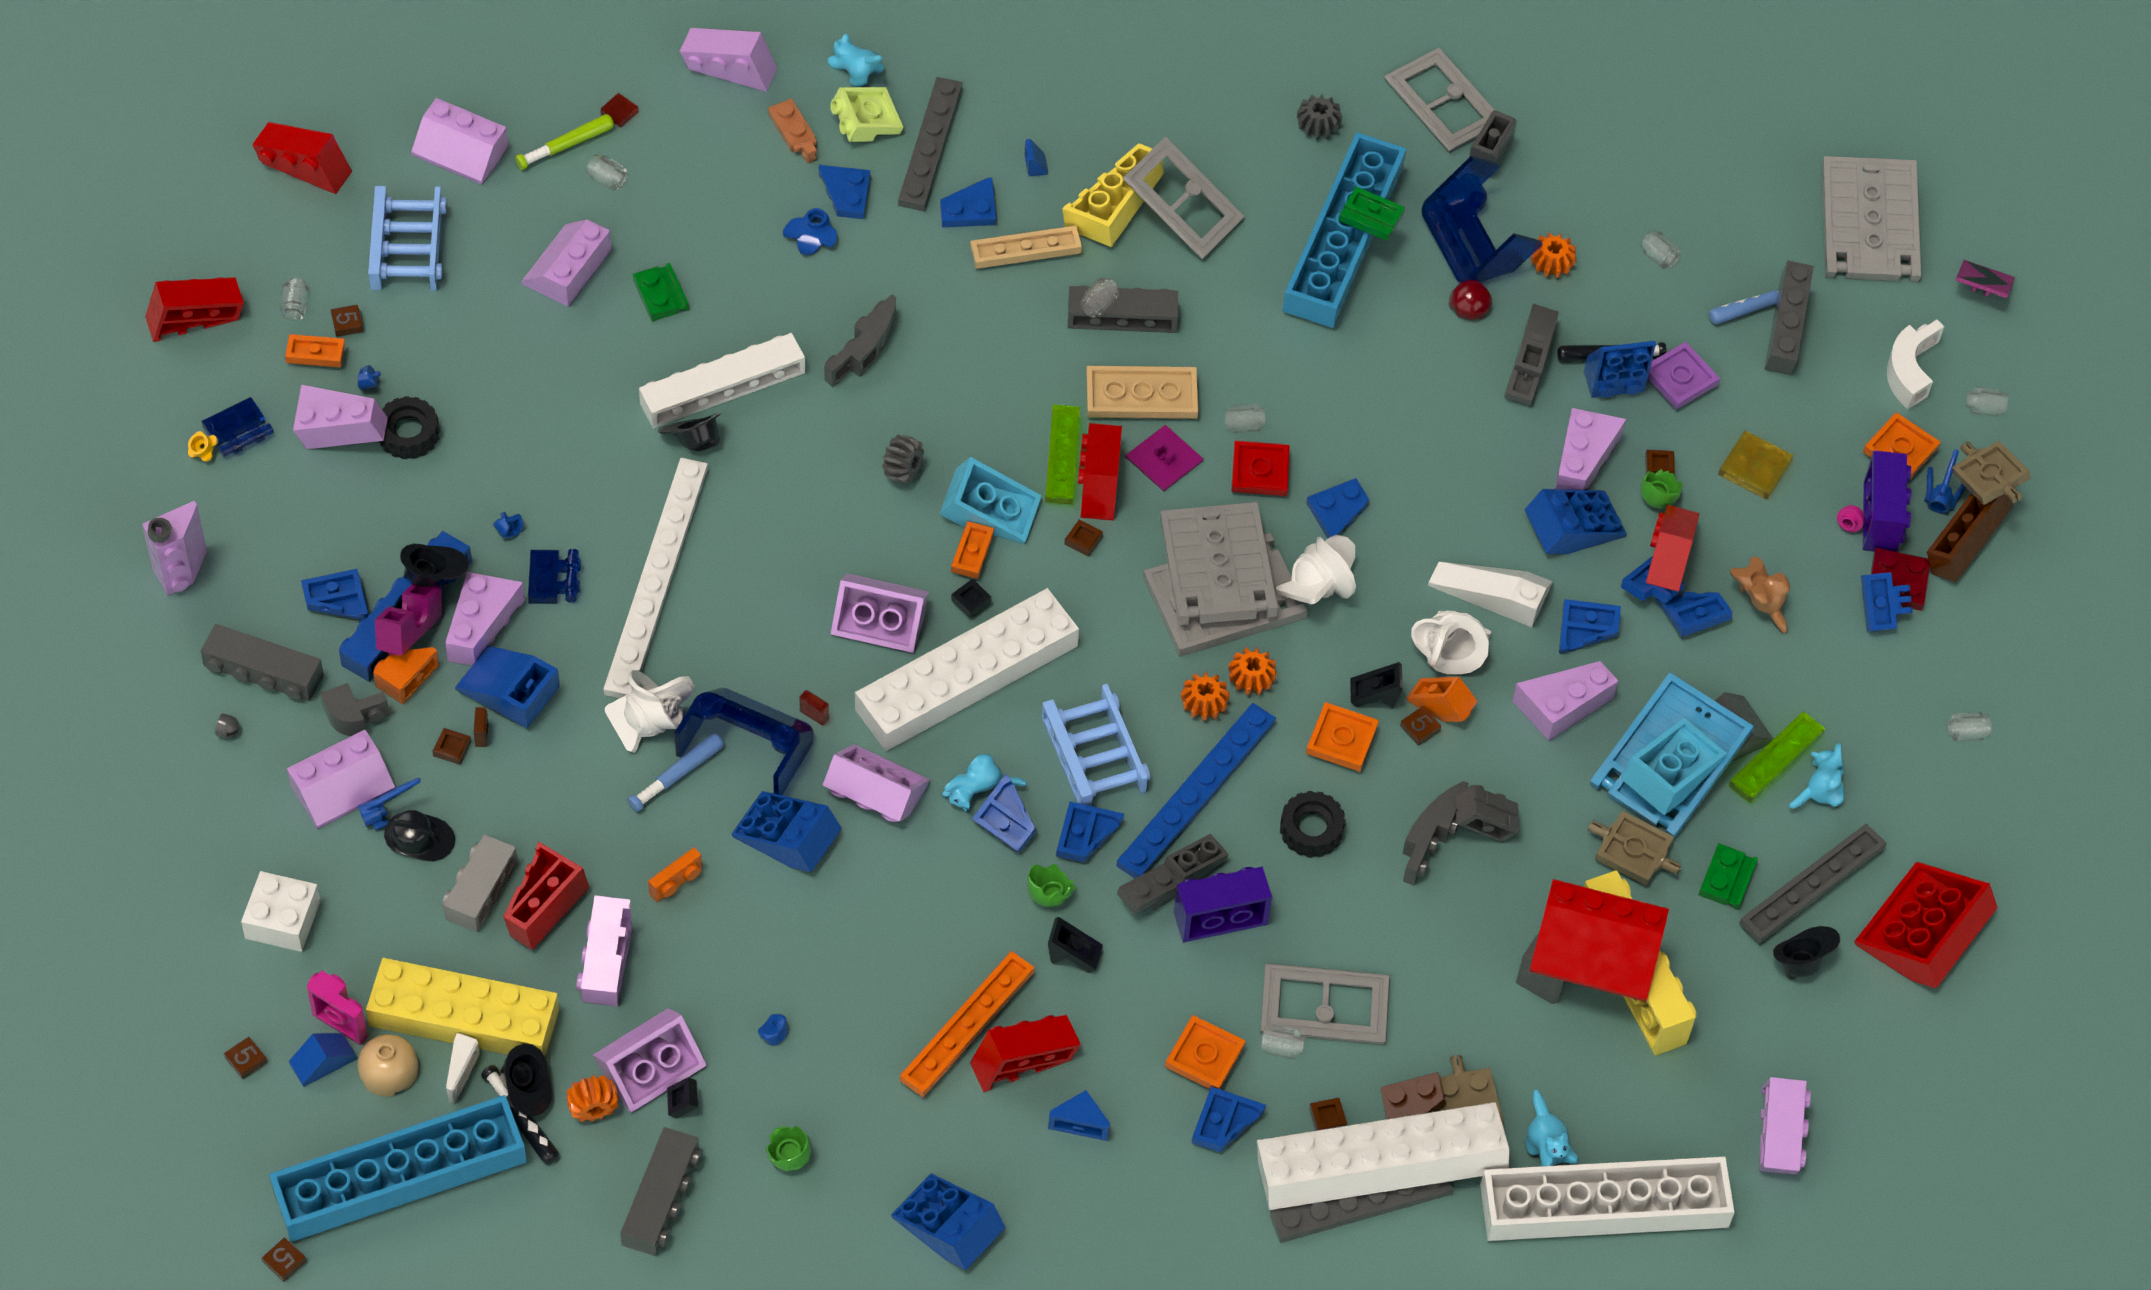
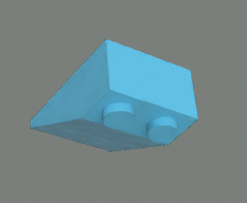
[940,457,1042,543]
[1621,718,1727,816]

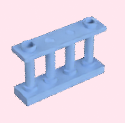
[368,186,447,291]
[1042,684,1150,806]

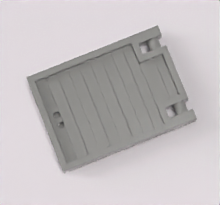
[1821,156,1921,282]
[1160,502,1278,626]
[1143,533,1307,657]

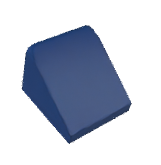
[1024,139,1048,177]

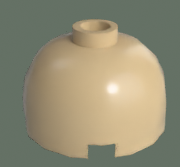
[357,1034,419,1097]

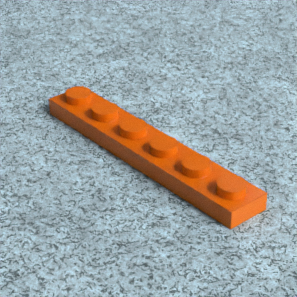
[900,951,1035,1097]

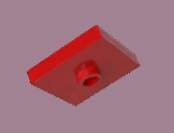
[1231,441,1290,496]

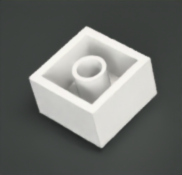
[241,871,321,952]

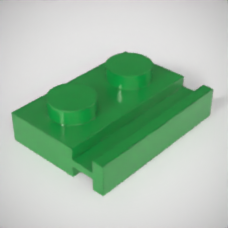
[1338,187,1405,241]
[633,263,689,321]
[1698,843,1758,910]

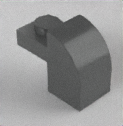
[320,683,390,736]

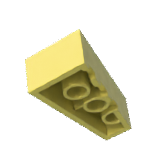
[1062,143,1164,247]

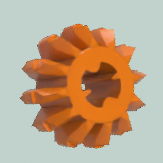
[1530,232,1576,278]
[1228,647,1277,696]
[1180,671,1230,721]
[566,1075,618,1122]

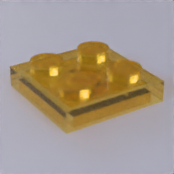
[1718,431,1794,500]

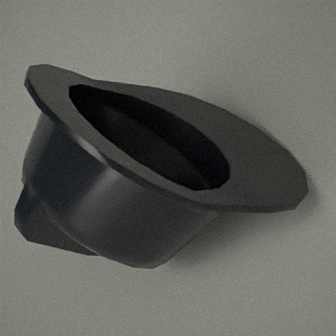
[658,413,721,451]
[400,543,469,587]
[384,810,455,861]
[1773,926,1840,980]
[500,1043,551,1116]

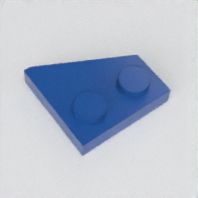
[1559,599,1621,654]

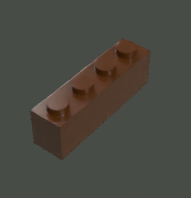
[1927,493,2013,582]

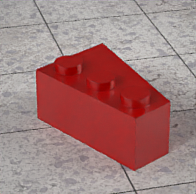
[252,122,352,194]
[145,277,244,342]
[1078,423,1122,521]
[1646,505,1700,592]
[503,841,589,950]
[970,1015,1081,1093]

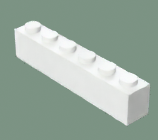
[639,333,805,428]

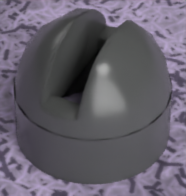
[147,518,172,543]
[215,713,239,738]

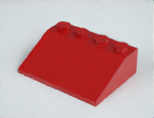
[1854,861,1998,989]
[1529,879,1669,1002]

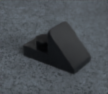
[1350,662,1403,708]
[1048,917,1103,973]

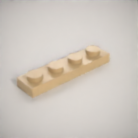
[970,226,1082,269]

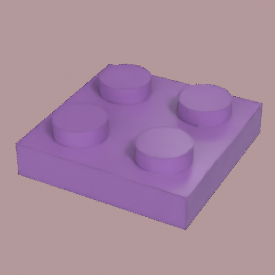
[1648,341,1720,410]

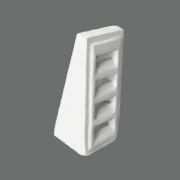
[446,1033,480,1104]

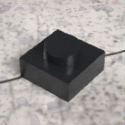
[951,578,992,618]
[667,1077,698,1118]

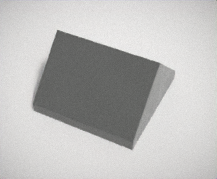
[1710,692,1774,762]
[1516,933,1563,1004]

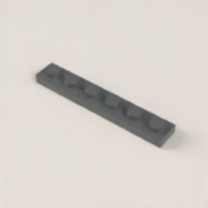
[898,77,962,211]
[1739,824,1886,944]
[1270,1181,1453,1243]

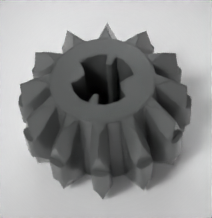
[1297,94,1342,140]
[882,435,924,483]

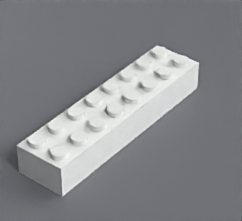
[855,588,1079,752]
[1257,1102,1509,1210]
[1480,1157,1734,1241]

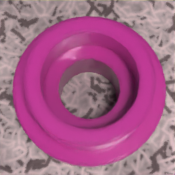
[1837,505,1864,532]

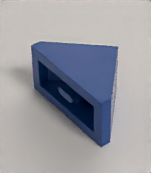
[289,1033,357,1087]
[1048,1090,1110,1141]

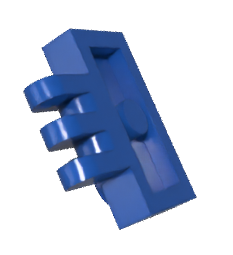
[1621,556,1685,603]
[1861,572,1913,632]

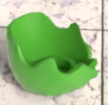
[1640,469,1682,509]
[1027,864,1077,907]
[765,1126,812,1172]

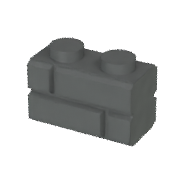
[1468,110,1517,175]
[1455,785,1520,842]

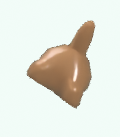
[1730,557,1790,633]

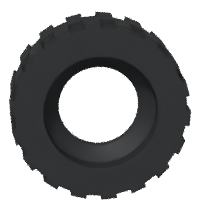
[379,396,440,459]
[1280,791,1346,858]

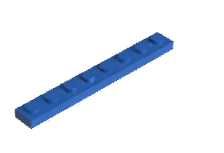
[1116,703,1276,879]

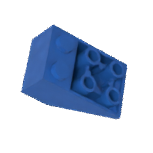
[1584,341,1656,398]
[1524,489,1627,554]
[455,646,560,729]
[731,791,842,872]
[891,1173,1006,1270]

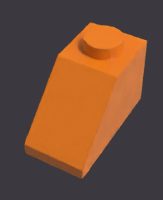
[373,647,439,705]
[1406,677,1478,722]

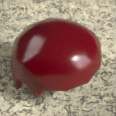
[1448,280,1492,320]

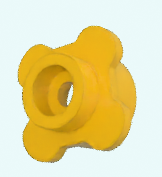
[188,431,218,462]

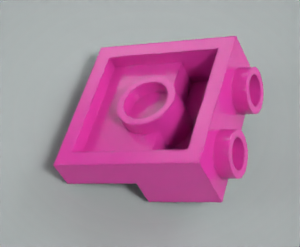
[307,970,368,1046]

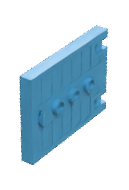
[1590,672,1754,840]

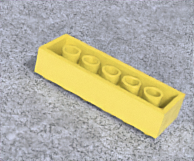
[1584,870,1696,1056]
[366,958,559,1056]

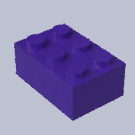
[1862,450,1911,552]
[1174,866,1272,943]

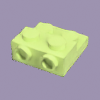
[831,87,903,142]

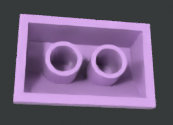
[411,98,508,185]
[521,219,611,307]
[142,500,207,596]
[831,573,929,653]
[287,730,395,829]
[823,744,930,822]
[593,1008,707,1113]

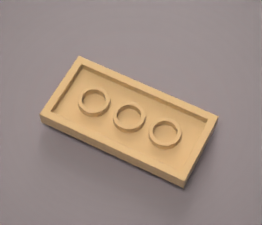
[1086,366,1198,419]

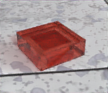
[600,93,638,128]
[799,690,829,726]

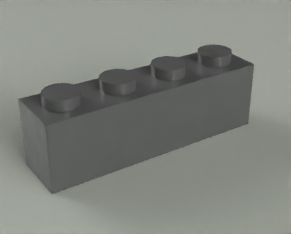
[1764,260,1814,375]
[1067,285,1178,333]
[201,624,324,701]
[620,1127,703,1256]

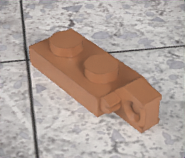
[768,98,817,164]

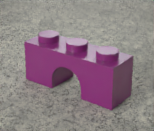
[375,583,442,655]

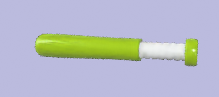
[515,114,614,170]

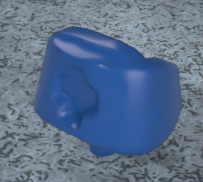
[357,365,381,390]
[493,512,524,538]
[758,1014,788,1046]

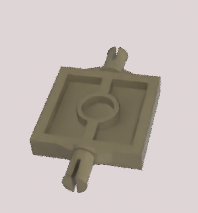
[1952,441,2031,505]
[1588,811,1682,886]
[1438,1055,1504,1126]

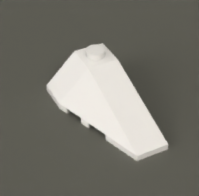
[1428,562,1553,627]

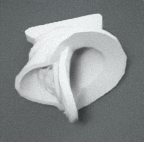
[1276,535,1356,604]
[1411,610,1491,674]
[605,670,695,753]

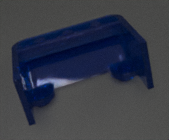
[1421,156,1543,283]
[674,688,814,795]

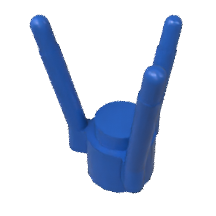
[1924,449,1966,513]
[358,778,421,831]

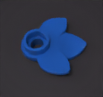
[783,208,837,255]

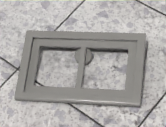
[1384,48,1494,152]
[1122,136,1245,259]
[1260,963,1389,1045]

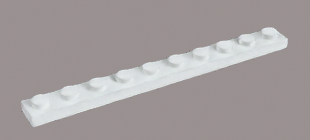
[603,458,708,698]

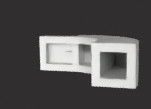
[1887,320,1944,410]

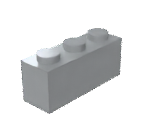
[442,834,518,932]

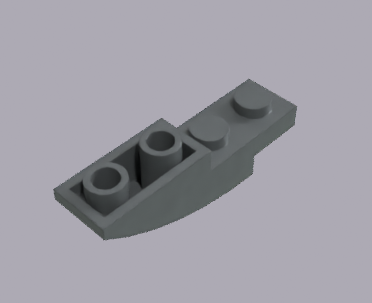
[824,294,896,387]
[1504,303,1559,406]
[1403,781,1469,886]
[1117,834,1229,915]

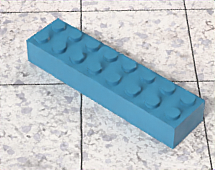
[1282,132,1407,328]
[269,1095,527,1242]

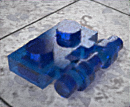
[201,397,274,457]
[528,549,581,604]

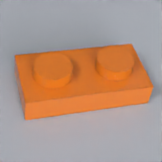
[285,334,345,368]
[951,521,994,579]
[648,847,702,903]

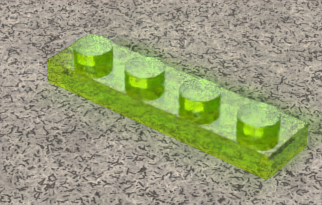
[1045,405,1080,505]
[1729,711,1825,804]

